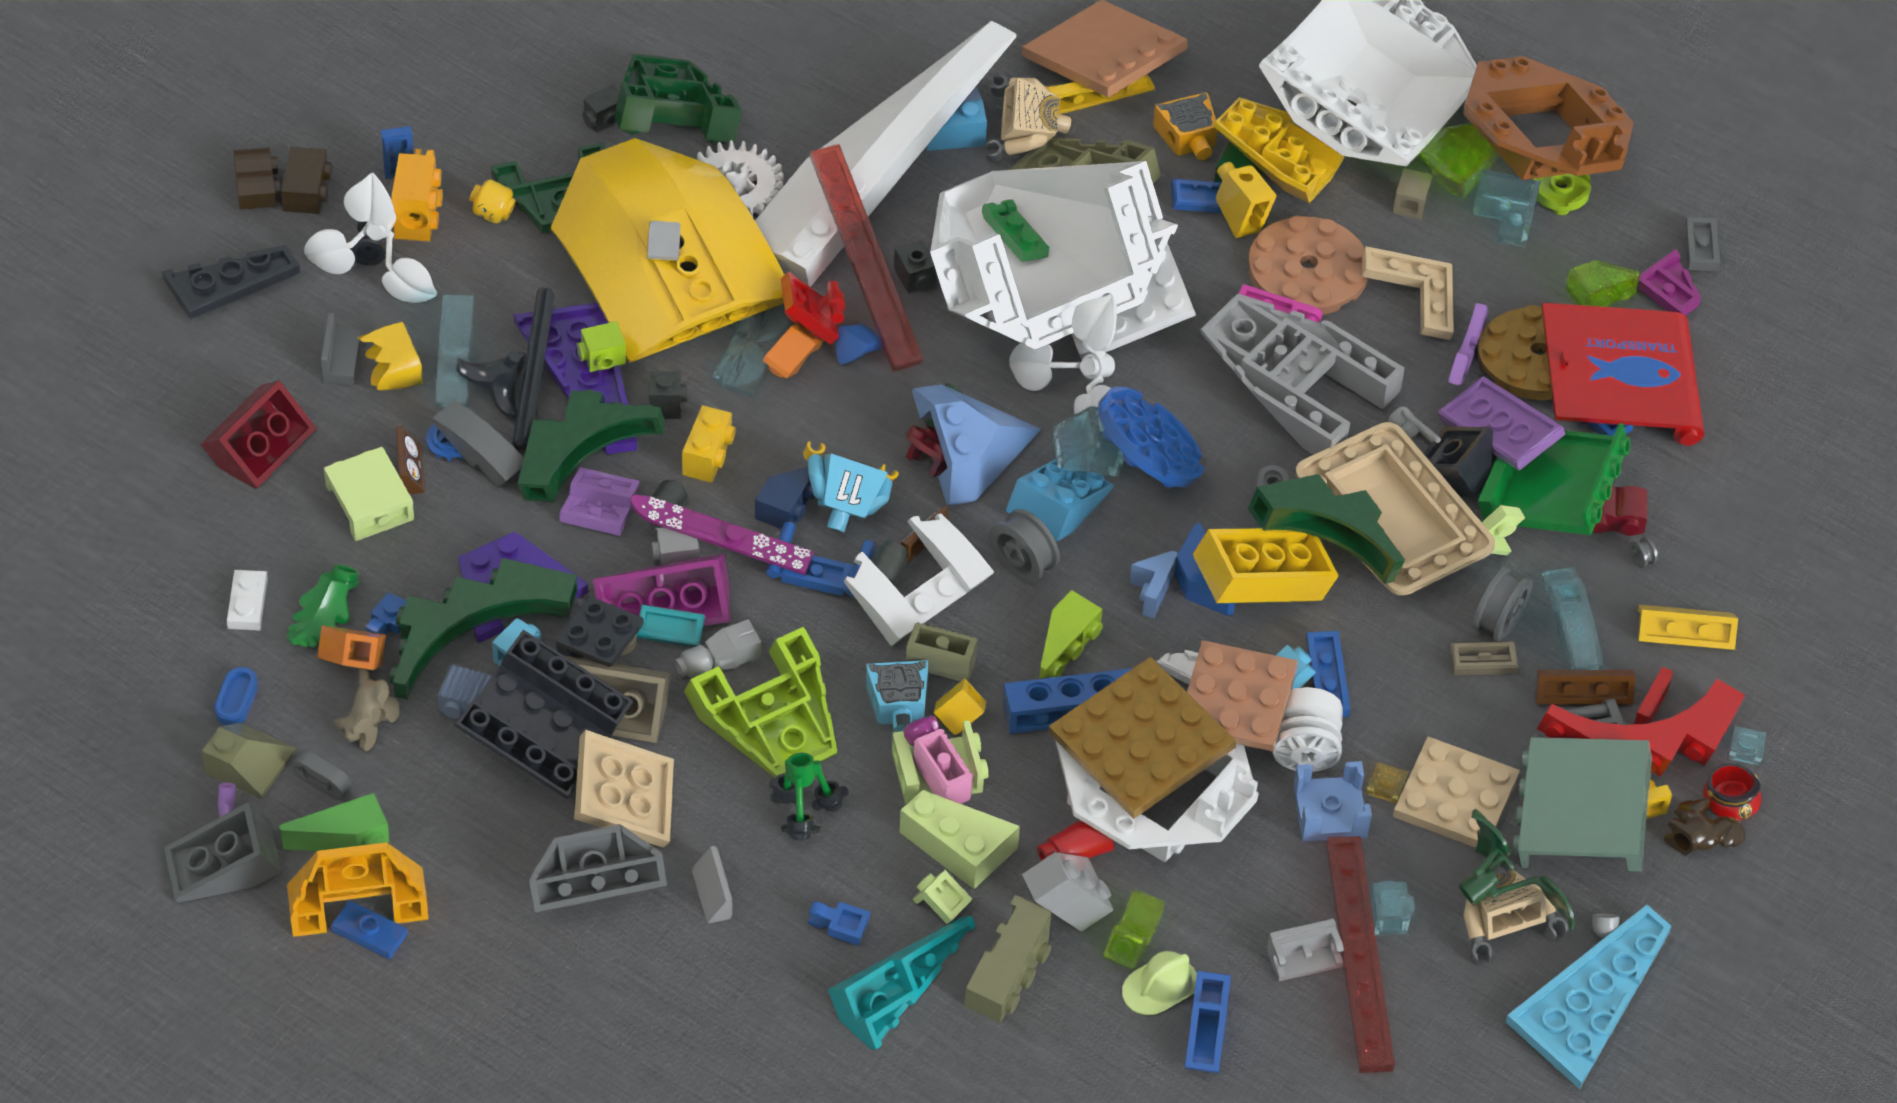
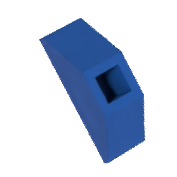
[1174,523,1235,616]

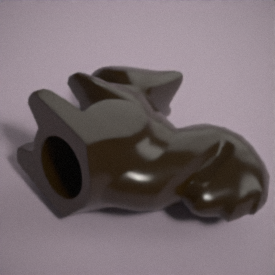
[1664,798,1745,856]

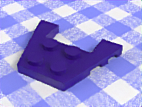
[458,531,588,643]

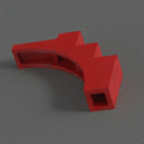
[1537,679,1745,777]

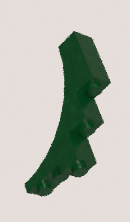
[390,558,578,700]

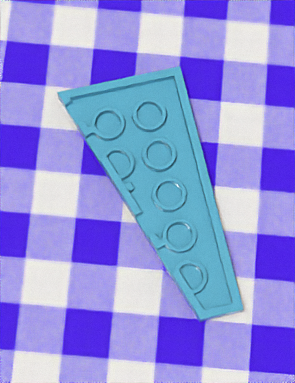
[1506,905,1671,1089]

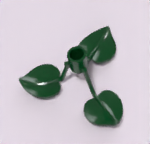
[1458,808,1575,931]

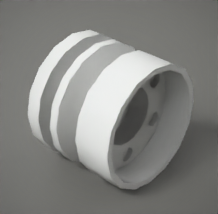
[1272,687,1343,772]

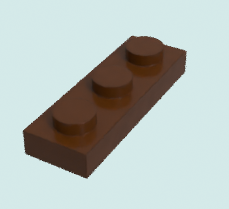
[1535,670,1636,704]

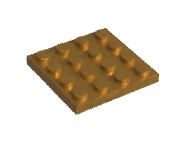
[1049,657,1236,819]

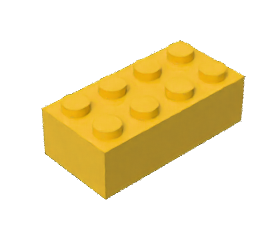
[1192,528,1339,603]

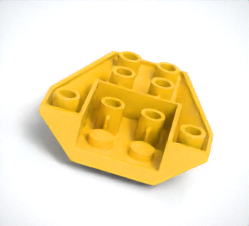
[1214,97,1345,204]

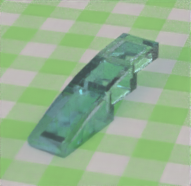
[435,295,474,407]

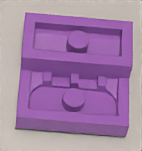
[559,467,640,536]

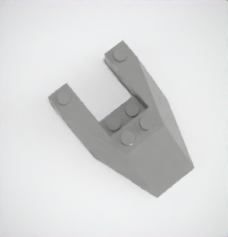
[1200,294,1405,455]

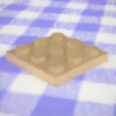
[574,730,674,848]
[1393,737,1520,848]

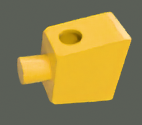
[1216,162,1276,238]

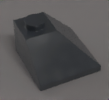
[1423,426,1493,497]

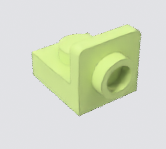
[1482,505,1525,556]
[912,870,972,924]

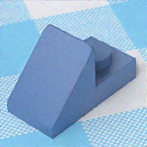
[1129,551,1178,619]

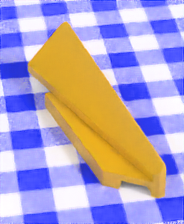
[1045,74,1155,114]

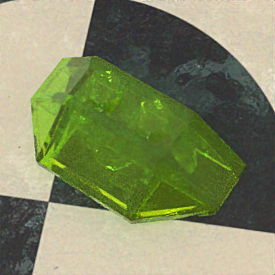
[1419,124,1499,198]

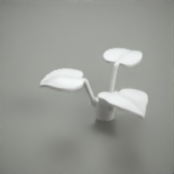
[304,172,437,303]
[1009,295,1117,439]

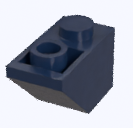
[755,467,815,529]

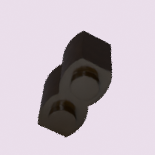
[233,147,281,210]

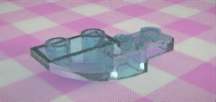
[1542,567,1604,670]

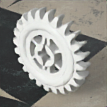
[697,140,784,217]

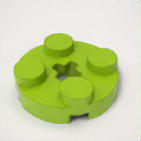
[1530,174,1591,215]

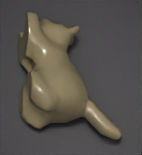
[334,668,399,752]

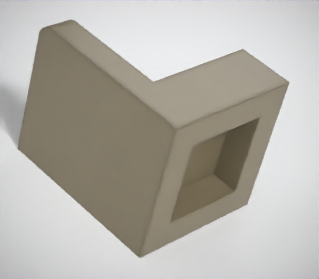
[1393,168,1432,220]

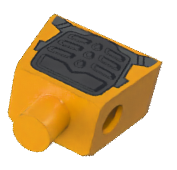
[1153,92,1218,160]

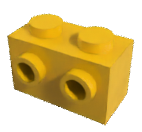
[682,405,736,483]

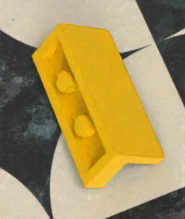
[1637,605,1738,650]

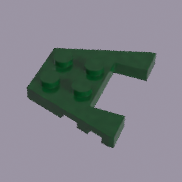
[491,142,605,233]

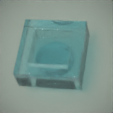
[1728,726,1767,766]

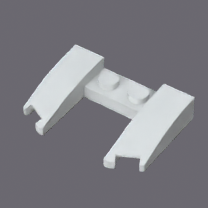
[844,514,994,647]

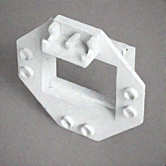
[1056,741,1259,862]

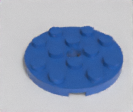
[1098,386,1205,488]

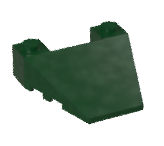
[614,53,742,144]

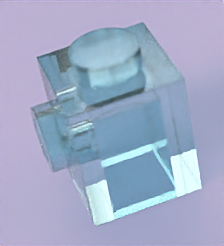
[1369,880,1415,935]

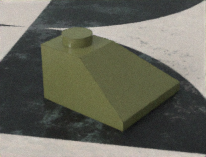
[202,722,296,799]

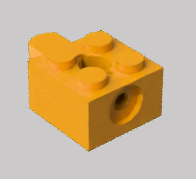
[391,148,443,241]

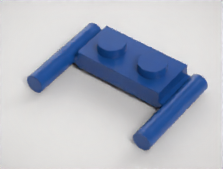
[766,522,876,597]

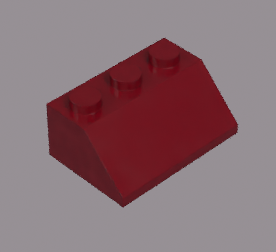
[200,380,317,489]

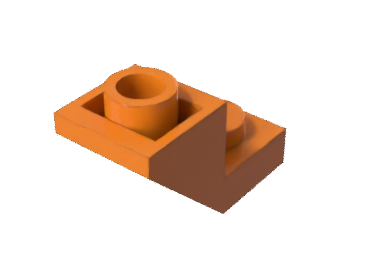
[762,322,825,378]

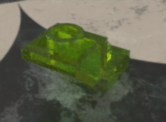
[1103,889,1166,970]

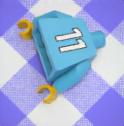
[803,441,899,533]

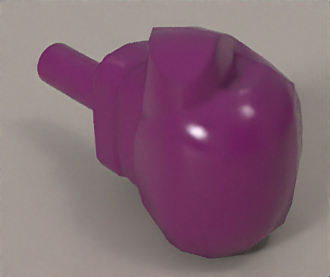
[903,715,939,747]

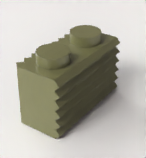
[906,622,977,682]

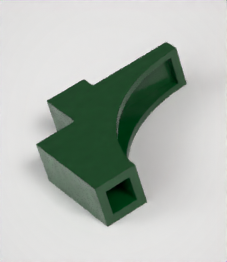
[518,390,665,502]
[1247,474,1405,584]

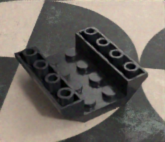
[455,629,633,799]

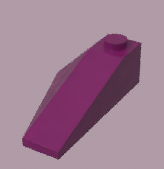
[593,553,731,626]

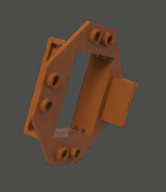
[1463,56,1634,180]

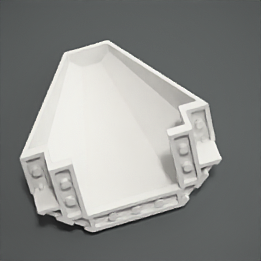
[930,161,1178,349]

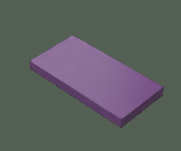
[1438,376,1565,471]

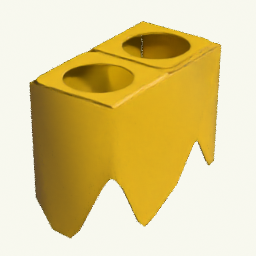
[357,322,423,391]

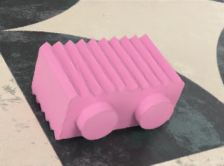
[913,729,973,804]

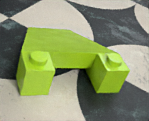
[684,626,838,778]

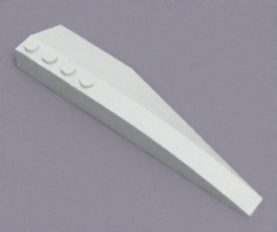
[755,21,1016,287]

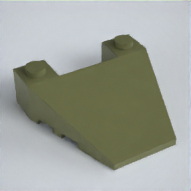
[1009,138,1161,183]

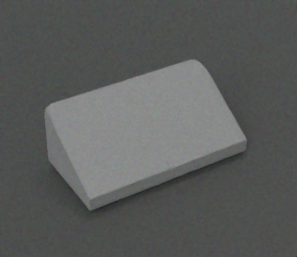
[692,846,732,923]

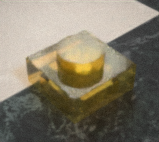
[1366,761,1409,804]

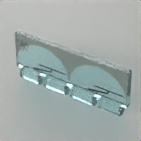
[712,304,795,398]

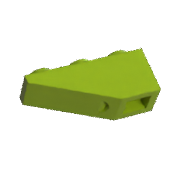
[1039,590,1103,679]

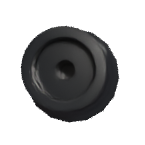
[350,221,386,266]

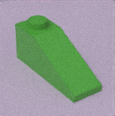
[279,793,390,851]

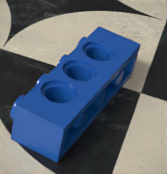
[1003,668,1132,734]

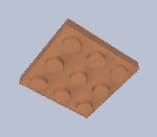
[1187,640,1298,751]

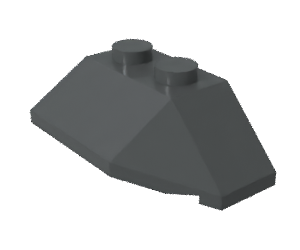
[528,824,667,912]

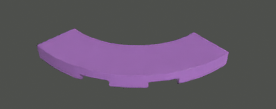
[1448,303,1489,386]

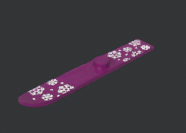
[630,495,814,575]

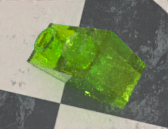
[1565,260,1640,307]

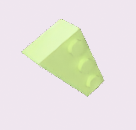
[899,790,1020,889]

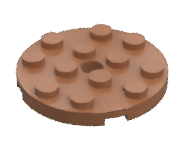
[1248,216,1367,314]

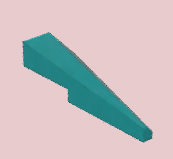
[828,916,976,1050]

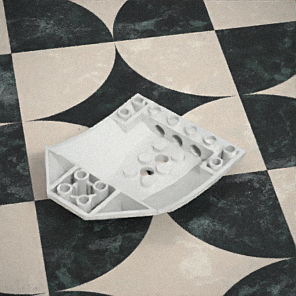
[1259,0,1477,166]

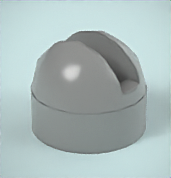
[1592,913,1619,938]

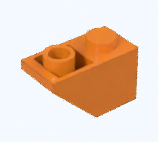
[317,625,386,670]

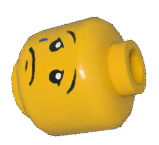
[469,179,516,224]

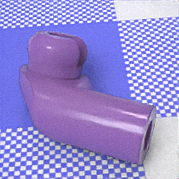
[218,782,236,817]

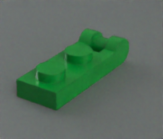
[982,199,1050,262]

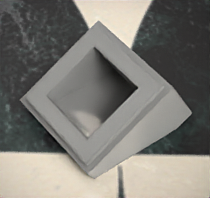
[647,221,681,261]

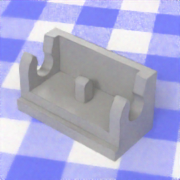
[1267,919,1344,982]

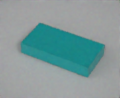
[637,605,706,647]

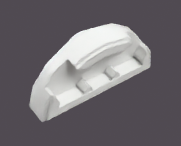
[1157,650,1198,685]

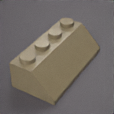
[565,656,671,743]

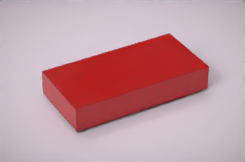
[1634,666,1673,724]

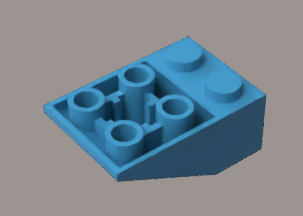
[1006,455,1114,541]

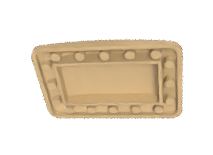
[1296,422,1495,595]

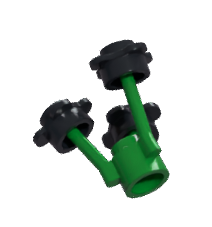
[769,752,849,840]

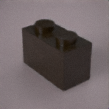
[281,147,332,214]

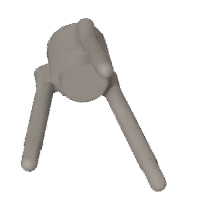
[1388,406,1441,443]

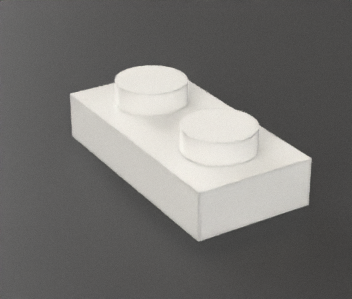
[227,570,268,630]

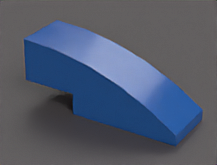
[1185,971,1231,1073]

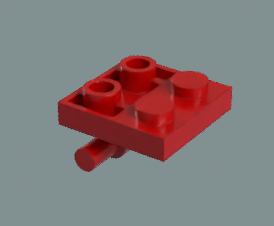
[780,271,846,345]

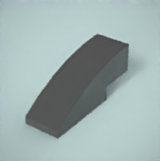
[431,400,524,488]

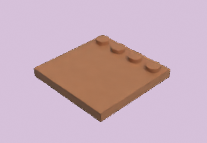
[1022,0,1188,97]

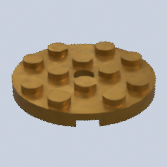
[1478,305,1566,400]

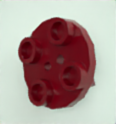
[905,425,948,477]

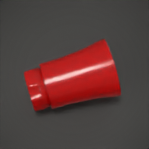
[1036,819,1114,861]

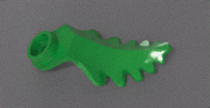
[286,564,360,648]

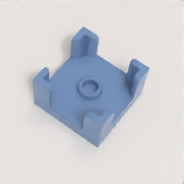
[1293,761,1372,842]

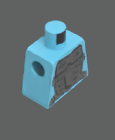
[866,660,928,732]

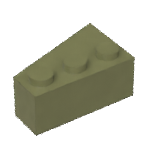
[964,894,1051,1023]

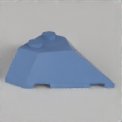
[912,384,1041,506]

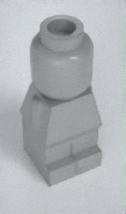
[674,619,762,678]

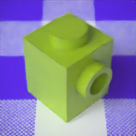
[577,321,626,372]

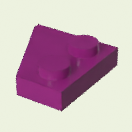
[1635,249,1702,315]

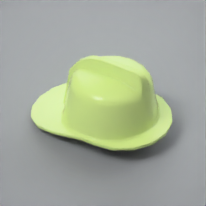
[1122,951,1197,1015]

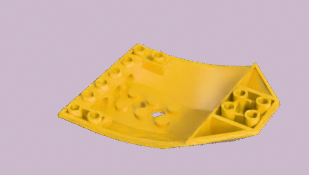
[550,138,784,363]

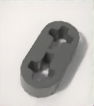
[292,750,352,799]

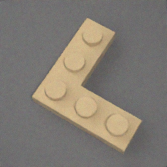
[1362,246,1454,340]

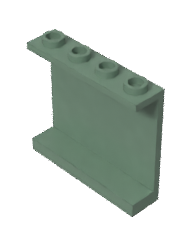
[1513,737,1652,872]

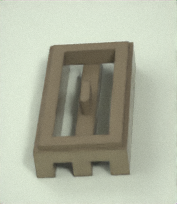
[1449,641,1519,676]

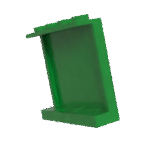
[1478,423,1631,535]

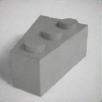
[1022,852,1114,932]

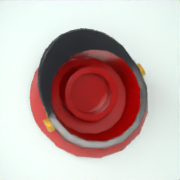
[1703,763,1762,821]

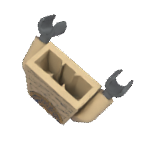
[986,74,1071,162]
[1463,870,1568,965]

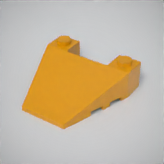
[287,842,429,937]

